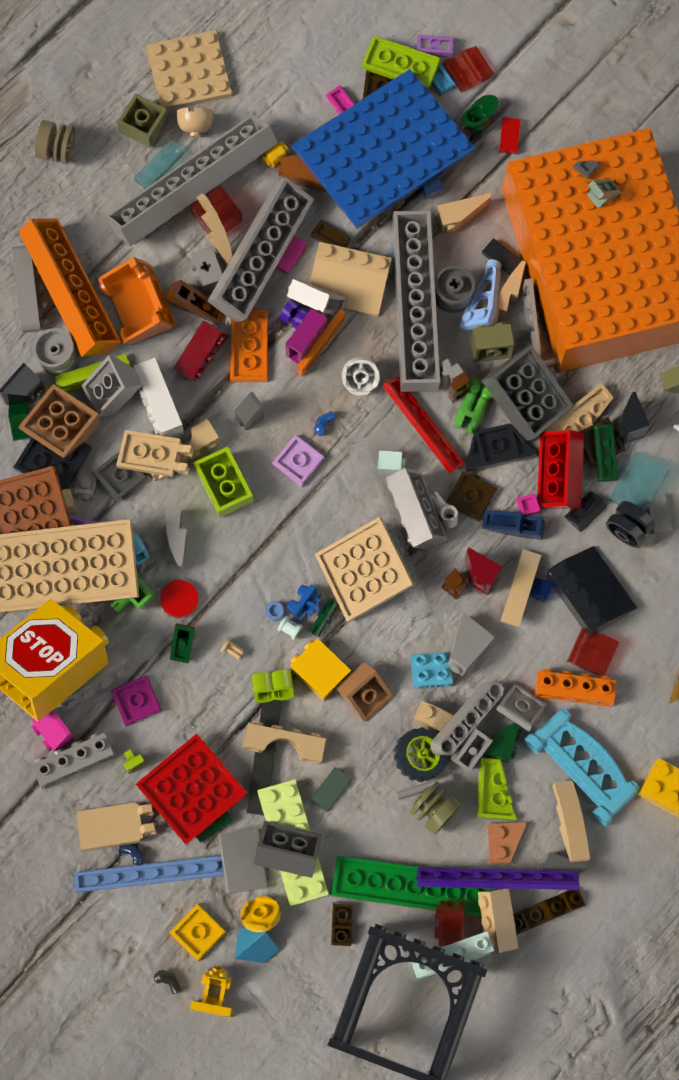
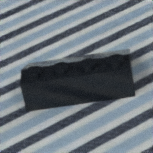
[546,546,637,639]

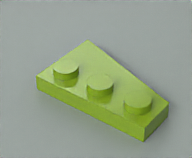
[477,758,517,821]

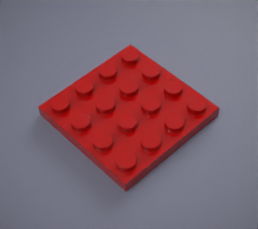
[135,733,247,846]

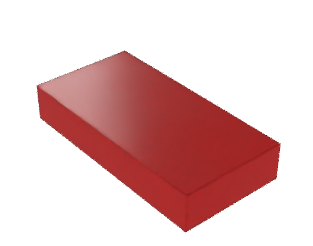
[499,117,521,154]

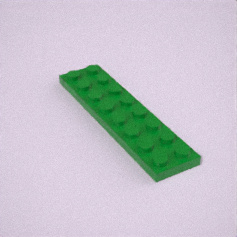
[331,856,494,918]

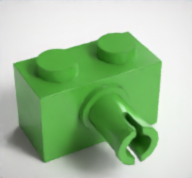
[110,574,157,613]

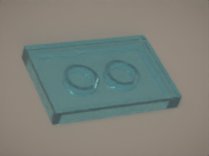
[609,452,670,512]

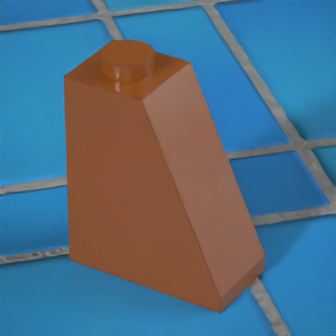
[277,155,327,192]

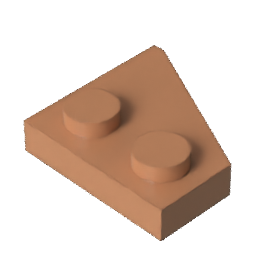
[487,822,526,865]

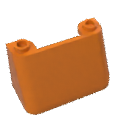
[98,257,176,345]

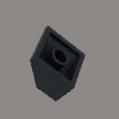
[0,363,45,405]

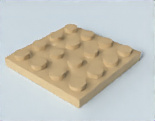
[146,30,232,110]
[315,517,415,622]

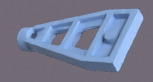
[459,260,502,331]

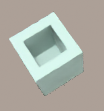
[378,451,405,475]

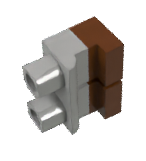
[439,359,470,403]

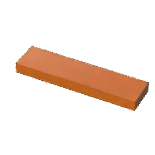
[297,309,346,376]

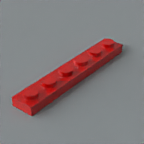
[383,377,465,474]

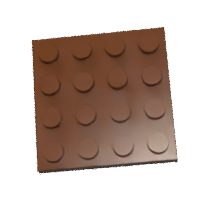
[0,465,72,534]

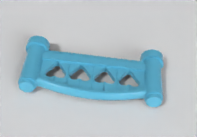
[524,709,640,826]

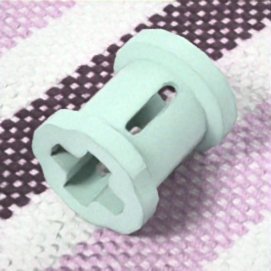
[277,615,303,640]

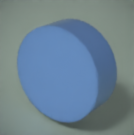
[265,601,285,622]

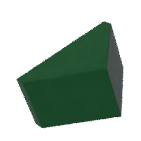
[8,402,32,441]

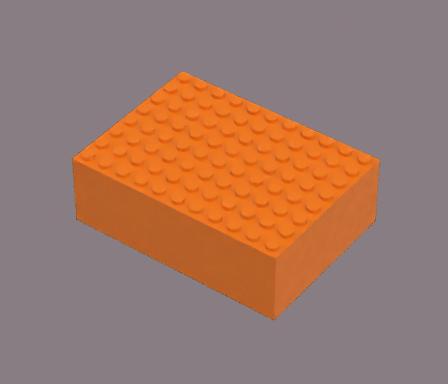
[501,128,679,373]

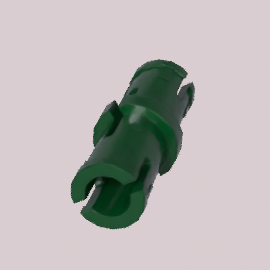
[309,598,339,637]

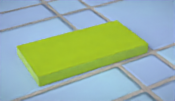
[361,35,441,91]

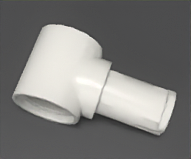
[430,492,458,528]

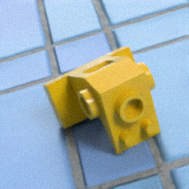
[190,966,232,1018]

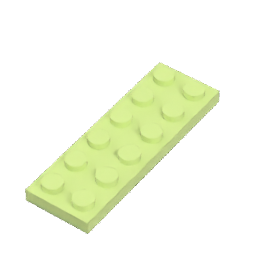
[257,780,329,907]

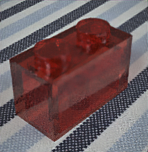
[434,900,464,946]

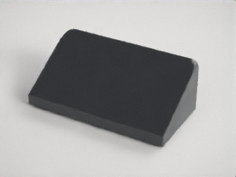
[564,491,606,532]

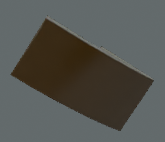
[540,890,586,921]
[331,902,353,946]
[513,903,548,935]

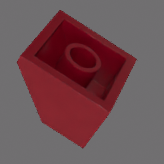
[464,547,502,595]

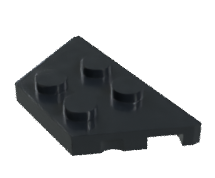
[465,423,537,472]

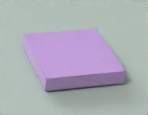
[272,434,325,487]

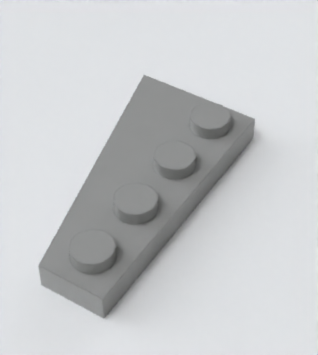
[521,279,544,358]

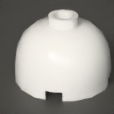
[342,356,380,396]

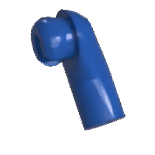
[314,411,336,436]

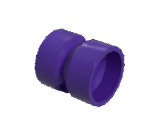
[279,299,310,329]

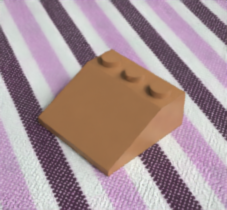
[18,384,101,458]

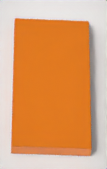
[230,310,268,382]

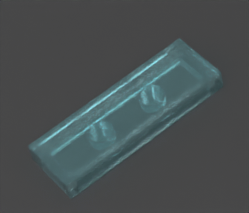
[133,140,184,189]

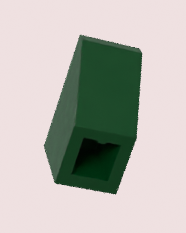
[485,722,521,763]

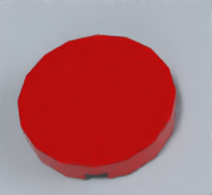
[160,580,199,619]

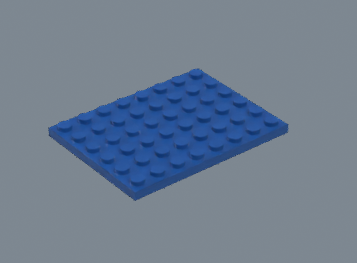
[292,69,475,229]

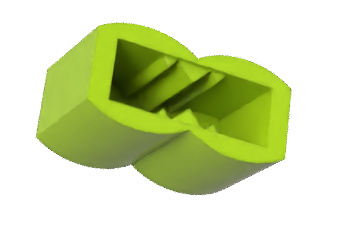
[252,670,294,703]

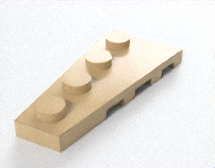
[544,383,613,432]

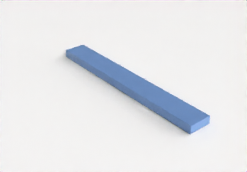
[74,856,224,893]

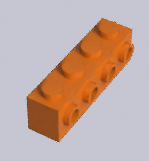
[534,669,616,707]

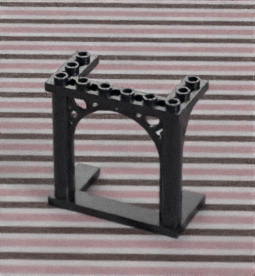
[327,924,487,1080]

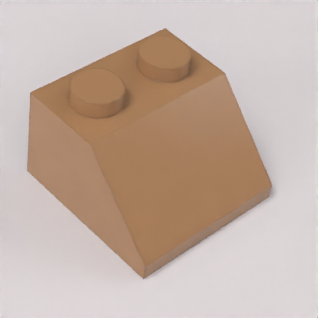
[335,662,394,722]

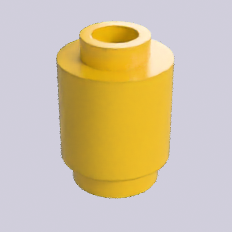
[262,141,290,168]

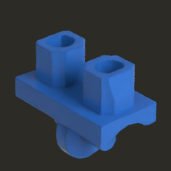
[287,584,321,622]

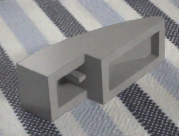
[165,508,188,571]

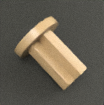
[220,637,244,659]

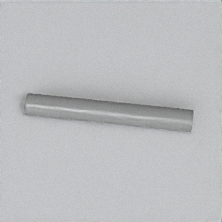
[396,774,454,800]

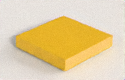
[169,903,226,961]

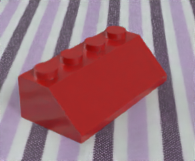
[537,430,584,509]

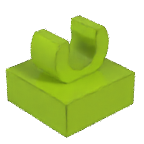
[123,750,146,774]

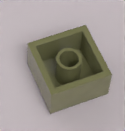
[117,93,168,148]
[471,323,514,363]

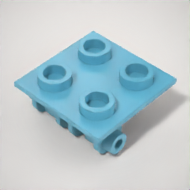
[410,652,453,689]

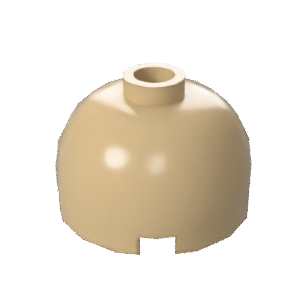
[177,108,213,137]

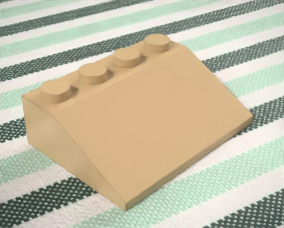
[310,242,392,317]

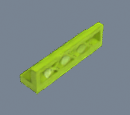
[54,353,130,393]

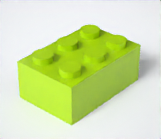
[193,447,253,518]

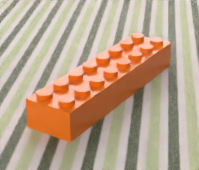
[19,219,122,357]

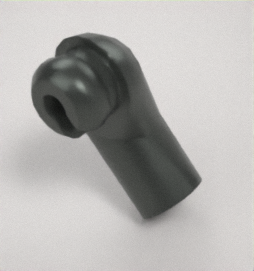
[154,970,182,995]

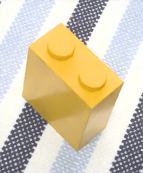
[290,638,351,702]

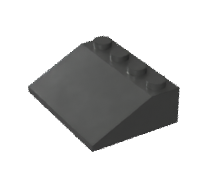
[481,345,574,441]

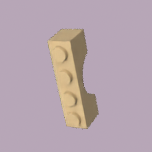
[150,419,220,481]
[242,721,326,764]

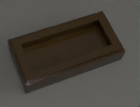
[311,220,351,248]

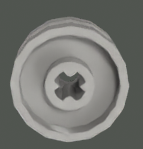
[33,328,79,376]

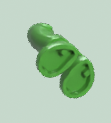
[454,377,493,434]

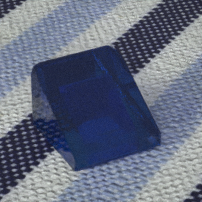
[529,578,554,603]

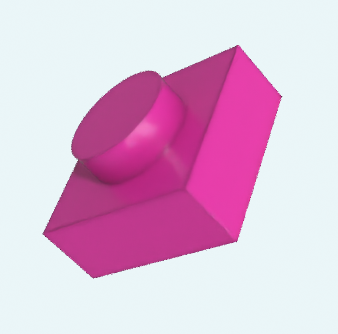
[516,493,540,516]

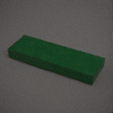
[593,424,618,482]

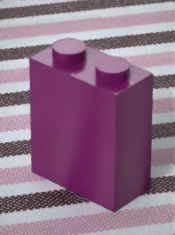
[286,308,327,364]

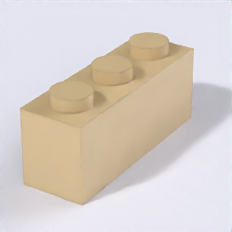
[478,888,518,953]

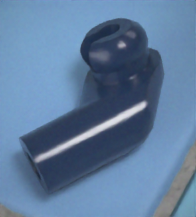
[119,845,145,866]

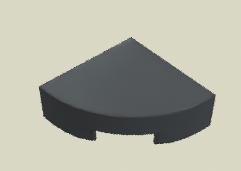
[573,160,600,179]

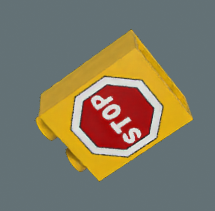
[0,598,109,722]

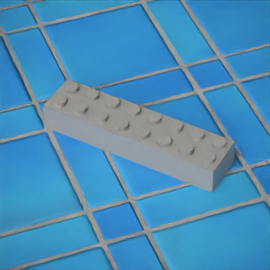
[207,177,314,323]

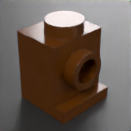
[441,568,470,600]

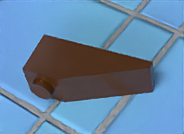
[164,280,224,325]

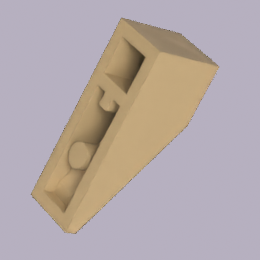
[436,193,491,233]
[413,700,456,736]

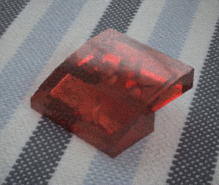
[443,46,494,92]
[566,628,619,676]

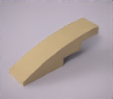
[196,193,232,265]
[492,261,525,326]
[501,549,541,627]
[552,781,590,862]

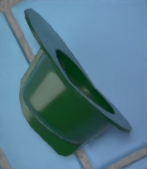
[461,95,499,134]

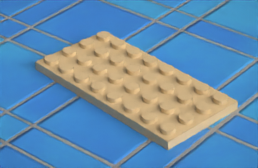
[0,519,139,613]

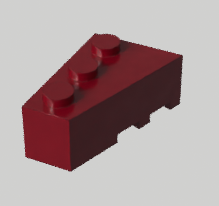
[173,321,229,382]

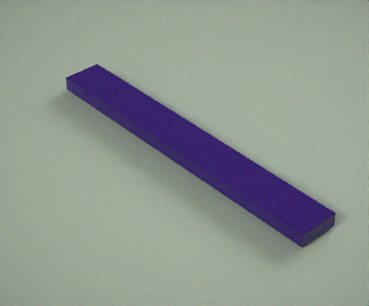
[417,868,579,890]

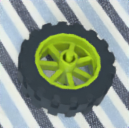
[394,727,448,782]

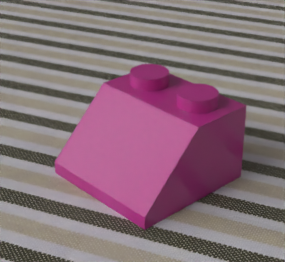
[31,709,75,752]

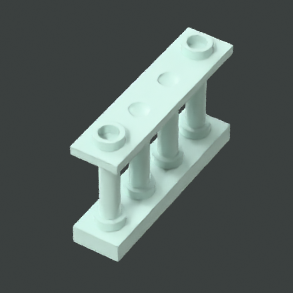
[408,931,494,981]

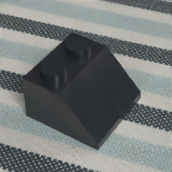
[615,391,650,444]

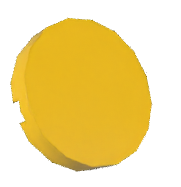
[240,896,281,932]

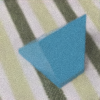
[235,926,279,963]

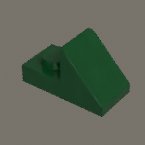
[170,623,196,664]

